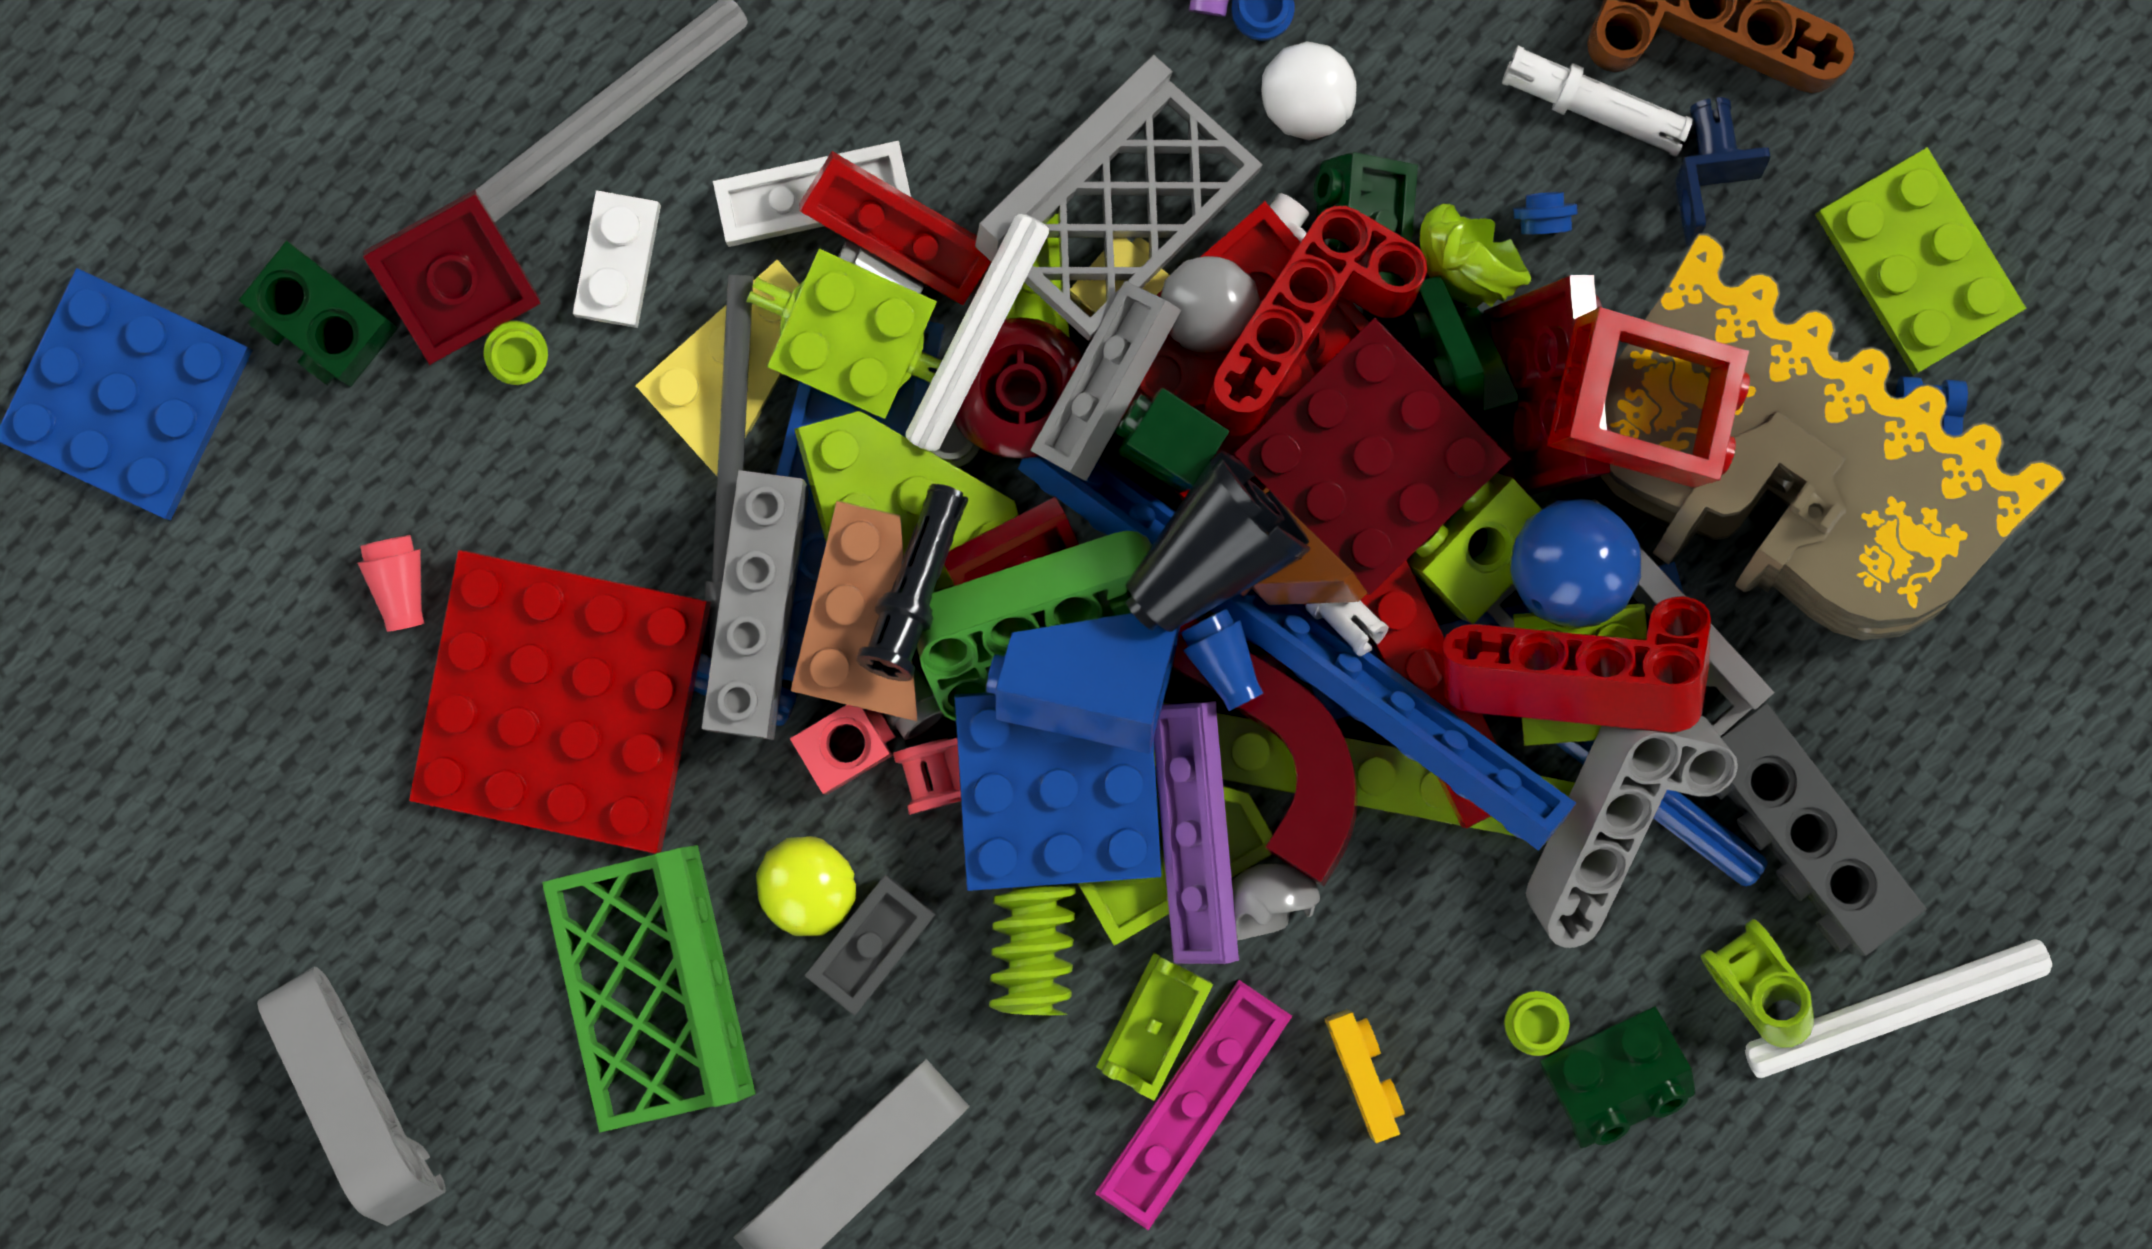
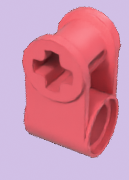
[893,738,961,815]

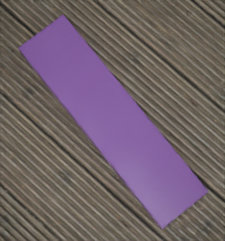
[1153,701,1239,964]

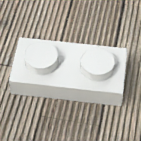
[573,191,661,328]

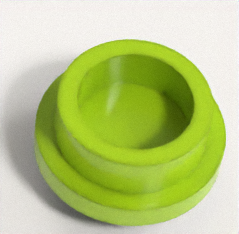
[483,321,548,385]
[1504,991,1570,1056]

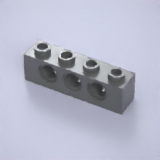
[1715,703,1927,956]

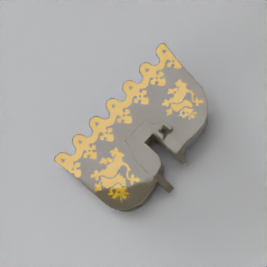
[1597,233,2066,640]

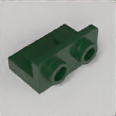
[1314,152,1418,286]

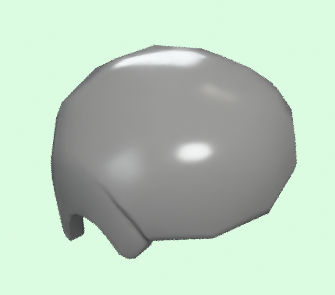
[1161,256,1261,353]
[1232,864,1320,940]

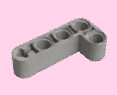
[1526,716,1738,948]
[257,967,446,1226]
[733,1059,970,1249]

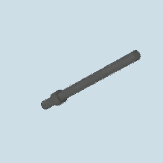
[704,275,754,658]

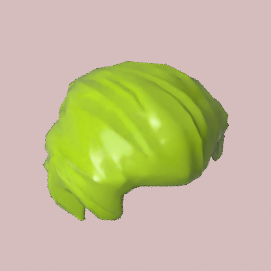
[1419,204,1531,309]

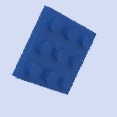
[0,268,253,521]
[954,692,1161,891]

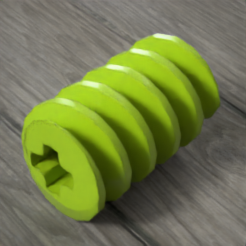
[989,885,1076,1015]

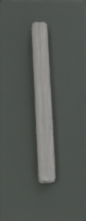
[476,0,748,222]

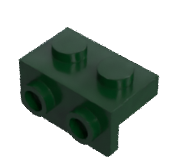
[1409,275,1518,421]
[1540,1006,1696,1148]

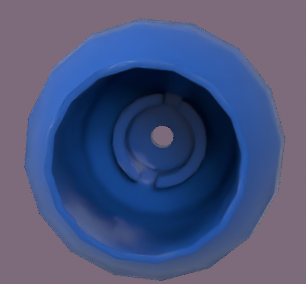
[1510,499,1641,629]

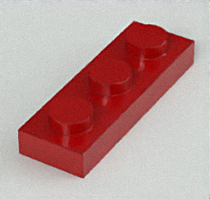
[799,151,991,305]

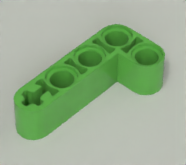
[917,530,1152,721]

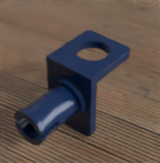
[1676,97,1771,246]

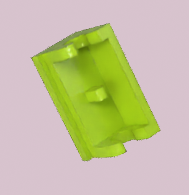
[1096,953,1213,1101]

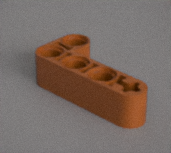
[1587,0,1854,93]

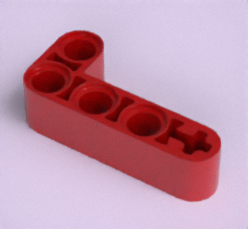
[1206,206,1427,436]
[1443,596,1711,732]

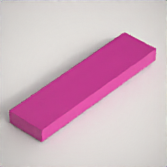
[1095,979,1292,1230]

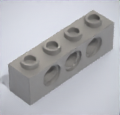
[702,470,810,740]

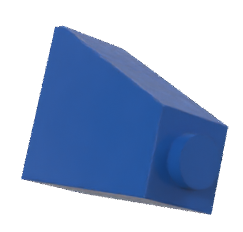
[986,613,1180,754]

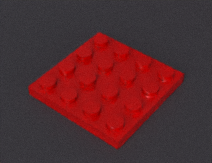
[409,550,711,854]

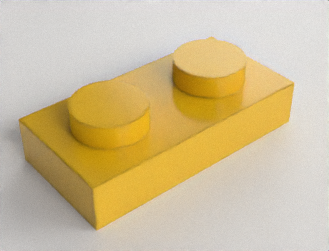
[1324,1009,1405,1144]

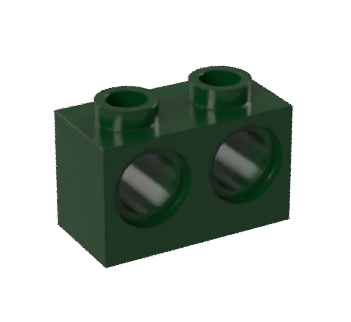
[238,240,398,387]
[1114,388,1229,493]

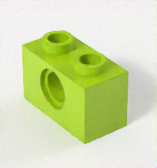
[1407,473,1542,624]

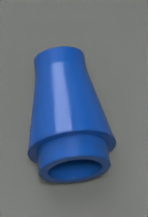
[1181,609,1263,711]

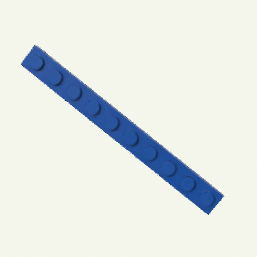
[1018,456,1576,851]

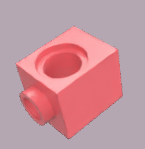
[790,705,896,795]

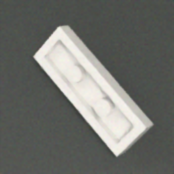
[713,141,911,247]

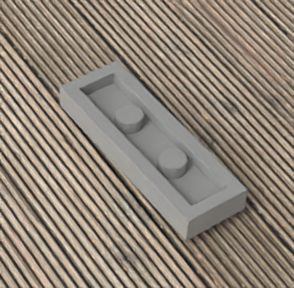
[1030,281,1182,481]

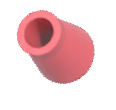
[357,535,424,632]

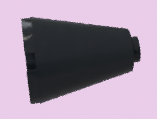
[1126,450,1311,632]

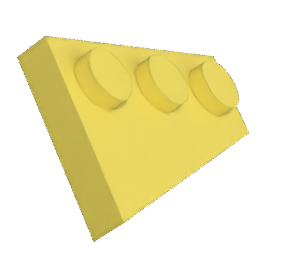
[635,260,799,476]

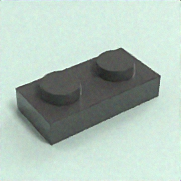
[805,874,936,1016]

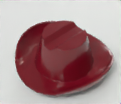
[954,317,1083,458]

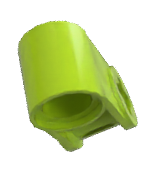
[1700,919,1814,1048]

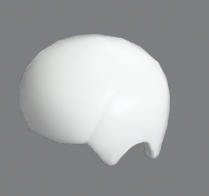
[1261,41,1356,140]

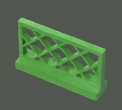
[542,845,756,1133]

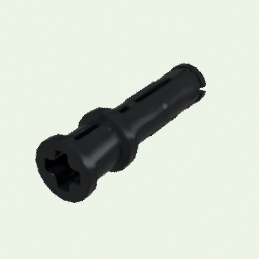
[856,484,968,681]

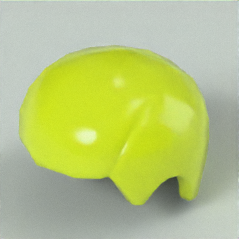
[756,836,856,936]

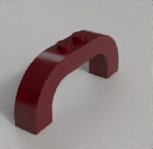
[1172,613,1358,887]

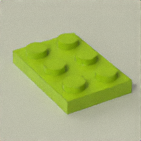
[1815,147,2027,375]

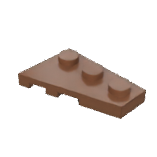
[791,500,917,721]

